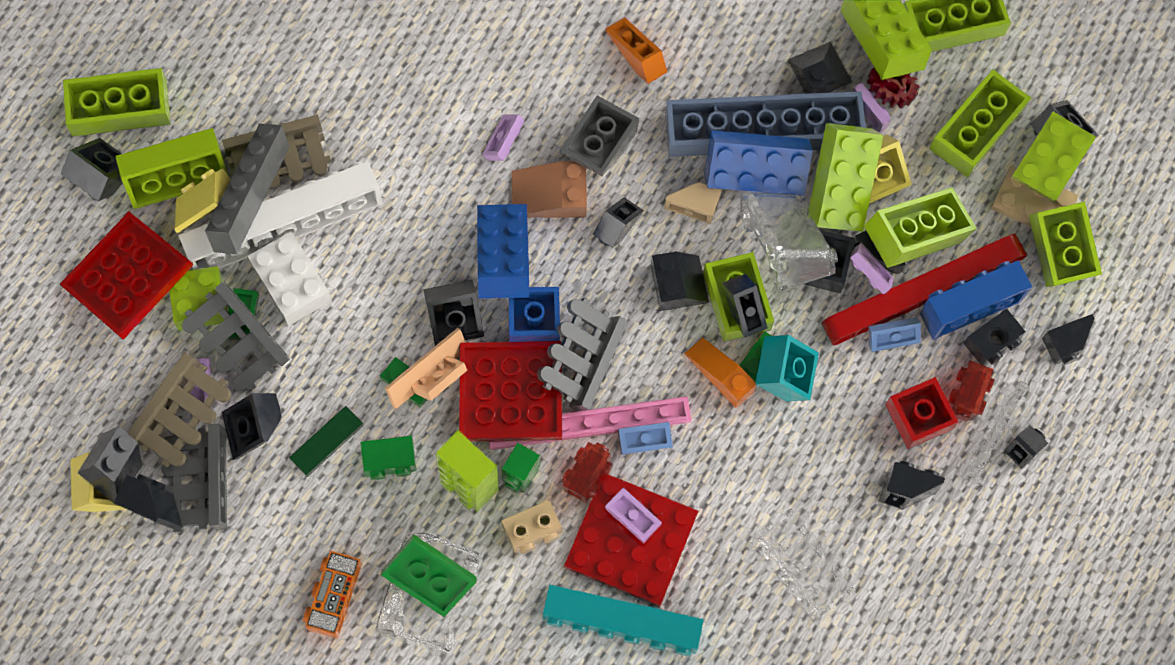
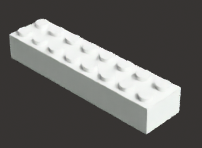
[179,161,383,270]

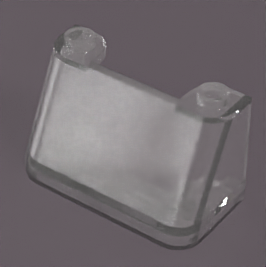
[740,192,838,292]
[375,532,479,654]

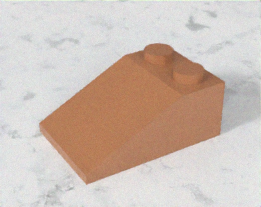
[512,161,587,218]

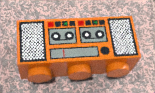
[303,550,362,639]

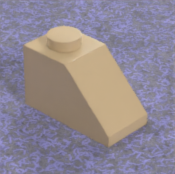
[664,182,722,224]

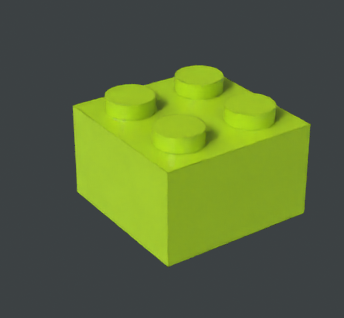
[170,266,227,331]

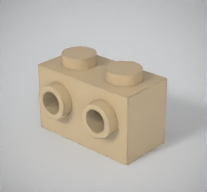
[502,500,562,554]

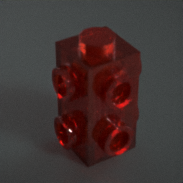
[948,360,995,421]
[561,441,613,504]

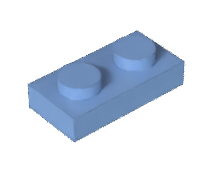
[869,317,921,352]
[618,422,673,454]

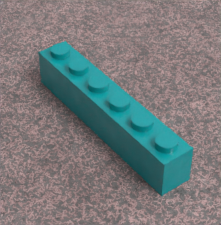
[542,584,704,656]

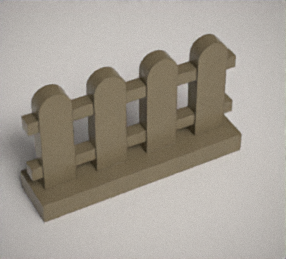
[222,114,332,190]
[127,352,231,467]

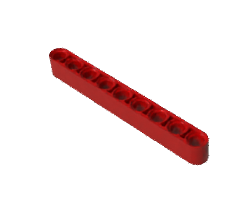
[821,233,1028,346]

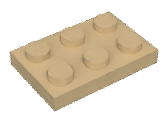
[991,165,1079,227]

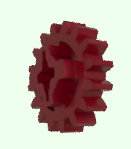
[866,67,920,109]

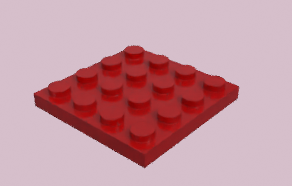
[60,211,194,340]
[459,341,562,442]
[564,472,699,607]

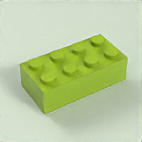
[840,0,932,80]
[904,0,1011,52]
[63,68,171,137]
[929,69,1031,178]
[807,123,884,232]
[116,128,229,209]
[864,187,977,268]
[436,430,499,512]

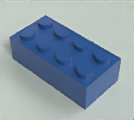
[704,130,813,196]
[477,204,530,299]
[920,260,1032,340]

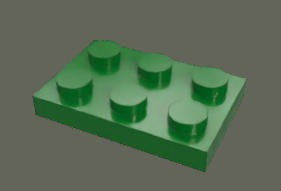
[381,534,477,617]

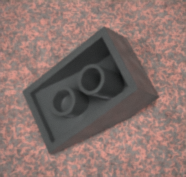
[559,95,640,176]

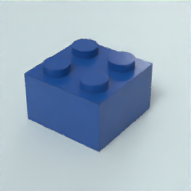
[509,287,560,342]

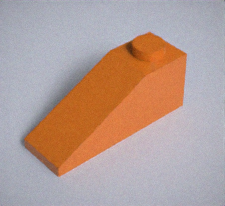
[605,17,668,84]
[684,337,757,408]

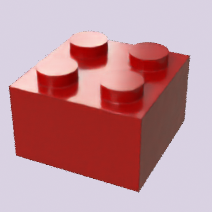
[885,377,959,449]

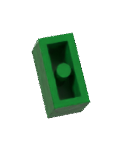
[360,435,417,480]
[502,442,540,493]

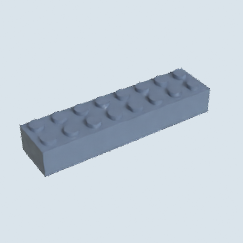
[665,91,866,157]

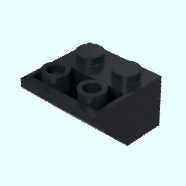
[878,461,945,510]

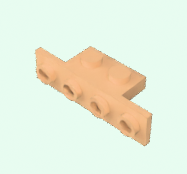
[385,328,467,409]

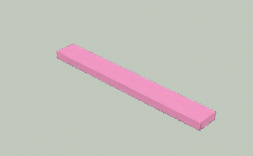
[488,396,692,450]

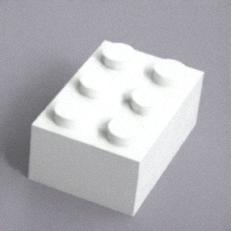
[247,231,332,326]

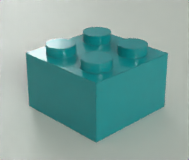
[755,335,819,402]

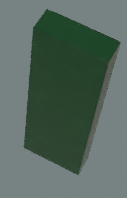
[289,406,364,477]

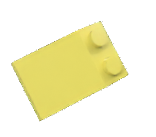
[174,168,231,233]

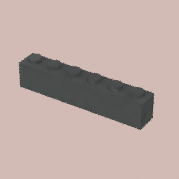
[205,123,290,254]

